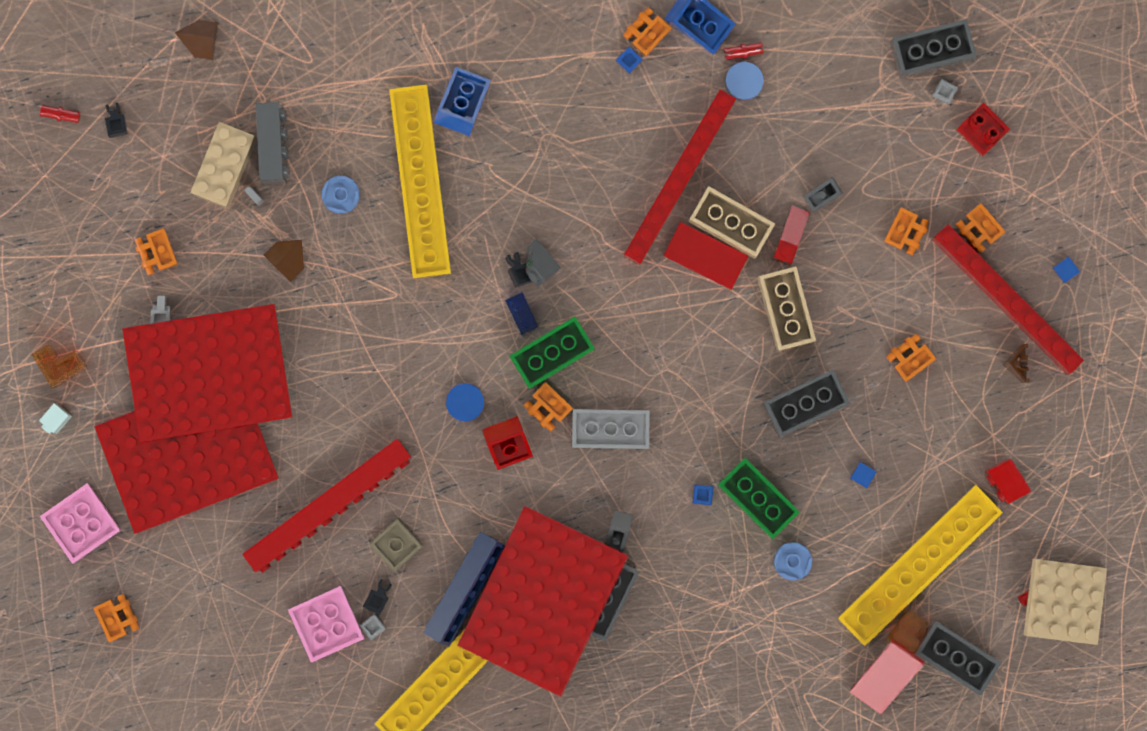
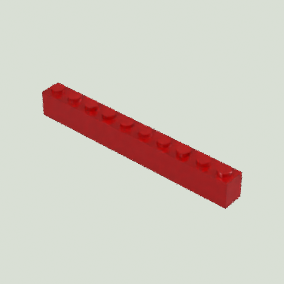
[624,89,736,266]
[931,224,1084,375]
[242,439,412,573]

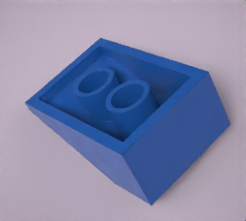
[664,0,736,55]
[434,67,491,136]

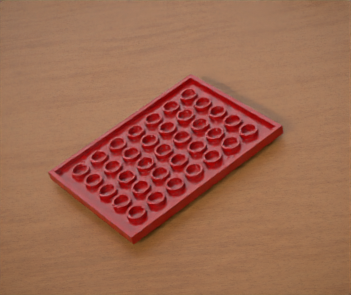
[122,304,293,442]
[94,411,279,534]
[457,506,629,697]

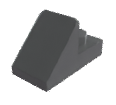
[803,177,843,212]

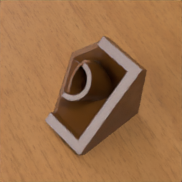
[175,20,218,60]
[264,240,304,282]
[1003,344,1030,383]

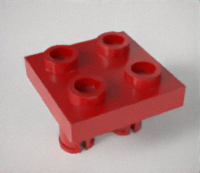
[956,102,1010,157]

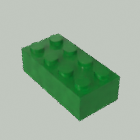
[509,316,595,390]
[717,458,800,540]

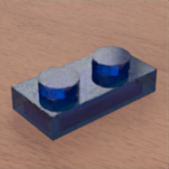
[505,292,539,335]

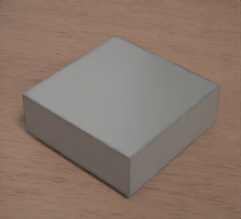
[932,79,958,105]
[244,186,264,206]
[359,614,387,640]

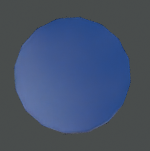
[446,383,484,422]

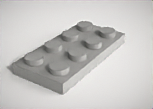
[572,409,650,449]

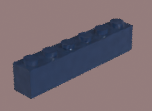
[423,532,505,647]

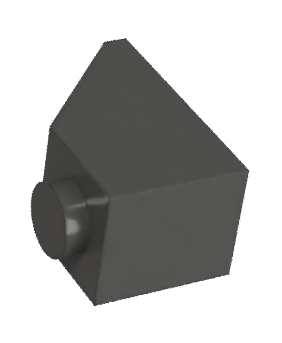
[526,239,561,287]
[605,510,633,553]

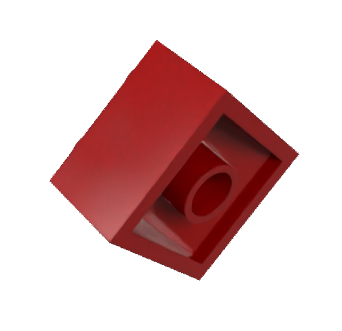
[482,416,533,470]
[985,458,1032,504]

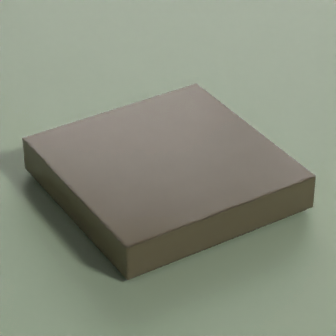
[369,518,423,572]

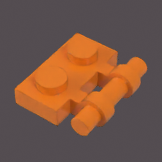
[622,7,672,57]
[956,203,1006,253]
[883,207,929,256]
[134,228,178,276]
[886,334,936,382]
[523,382,573,432]
[93,594,140,643]

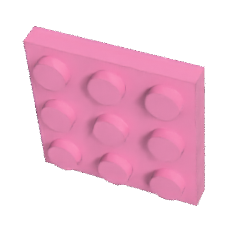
[40,483,121,564]
[288,586,365,663]

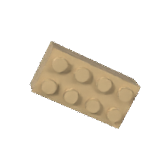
[190,122,257,209]
[688,186,775,259]
[757,267,816,352]

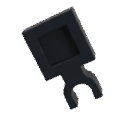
[105,103,128,138]
[505,252,532,288]
[362,579,392,616]

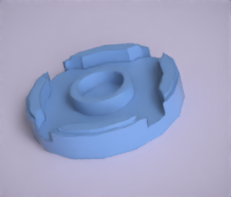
[726,62,764,100]
[322,176,360,214]
[774,542,812,581]

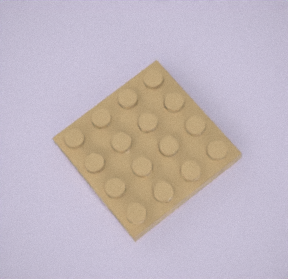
[1024,559,1107,645]

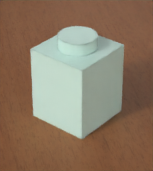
[39,403,72,434]

